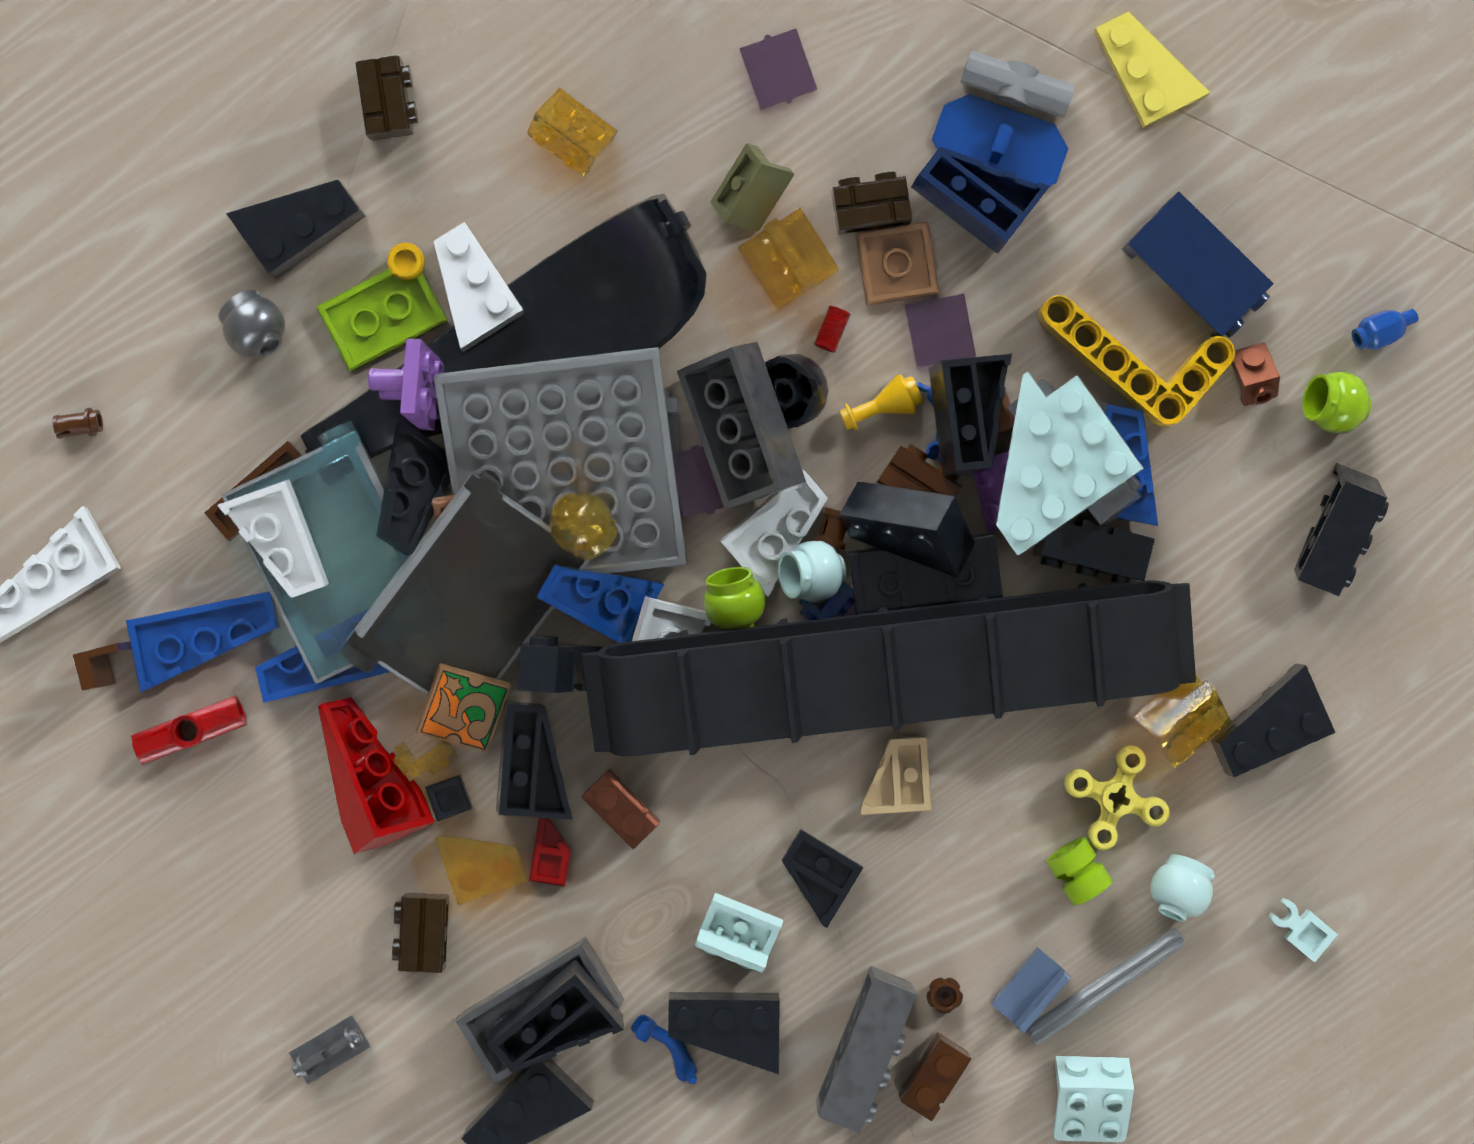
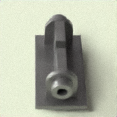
[289,1015,371,1084]

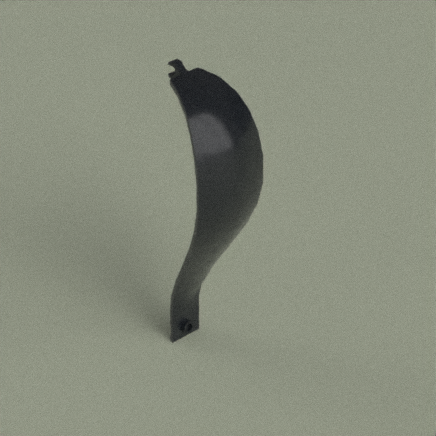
[301,193,707,485]

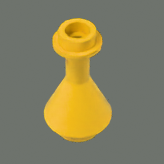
[839,374,923,431]

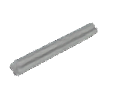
[1027,929,1185,1044]

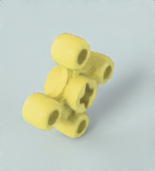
[1064,745,1170,850]

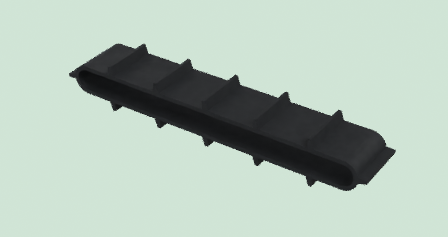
[582,580,1196,757]

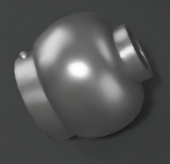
[218,290,285,357]

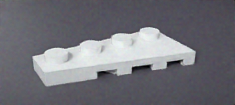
[0,506,122,643]

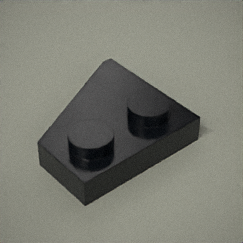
[781,828,863,928]

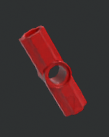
[131,695,248,765]

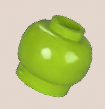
[1302,372,1372,434]
[704,567,766,630]

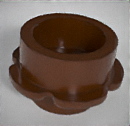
[926,977,963,1013]

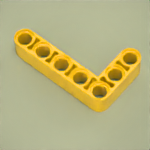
[1038,295,1235,427]

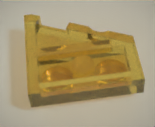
[435,835,528,905]

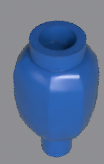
[1351,309,1419,350]

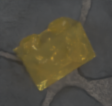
[527,87,618,176]

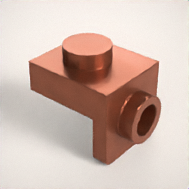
[1231,342,1280,406]

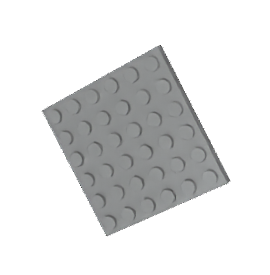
[434,347,687,590]

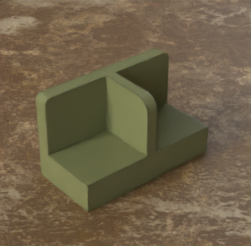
[710,143,794,231]

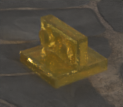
[739,207,839,310]
[1134,676,1232,768]

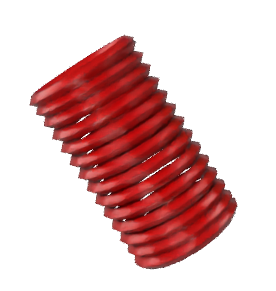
[814,305,851,353]

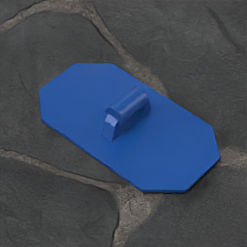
[932,94,1068,186]

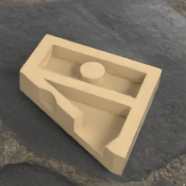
[860,736,932,815]

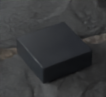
[425,774,473,822]

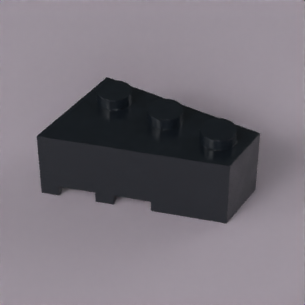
[928,354,1012,477]
[1210,663,1336,777]
[488,960,624,1073]

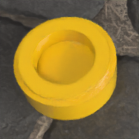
[387,242,426,281]

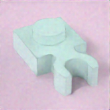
[1268,898,1338,962]

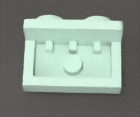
[695,893,783,973]

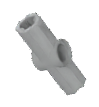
[960,51,1075,118]

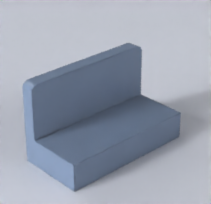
[991,947,1071,1033]

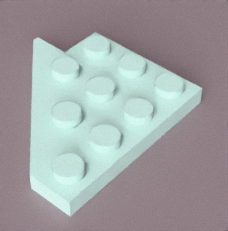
[996,372,1144,556]

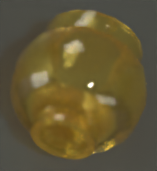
[550,492,618,560]

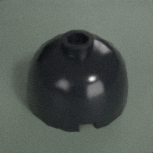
[765,354,829,429]

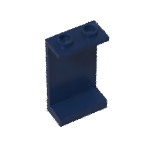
[1122,191,1274,338]

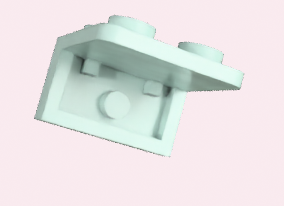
[1053,1056,1134,1142]

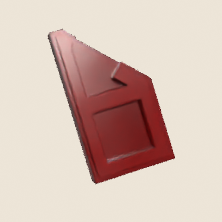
[529,818,571,887]

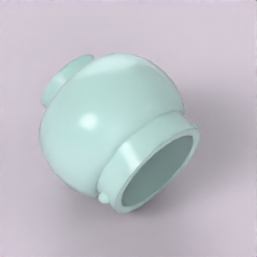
[778,541,846,602]
[1150,854,1215,922]

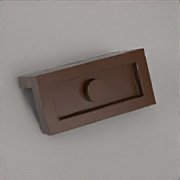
[73,642,132,691]

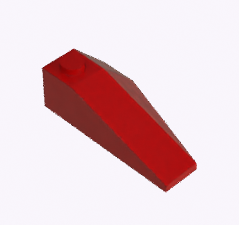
[318,697,434,854]

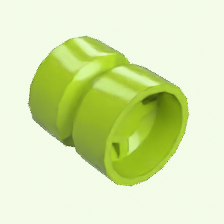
[1045,837,1113,906]

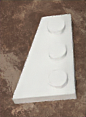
[434,222,524,353]
[720,470,828,596]
[218,479,329,598]

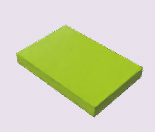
[316,269,448,372]

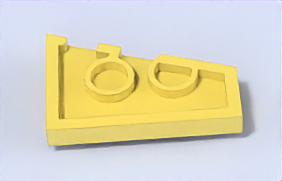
[1094,11,1211,128]

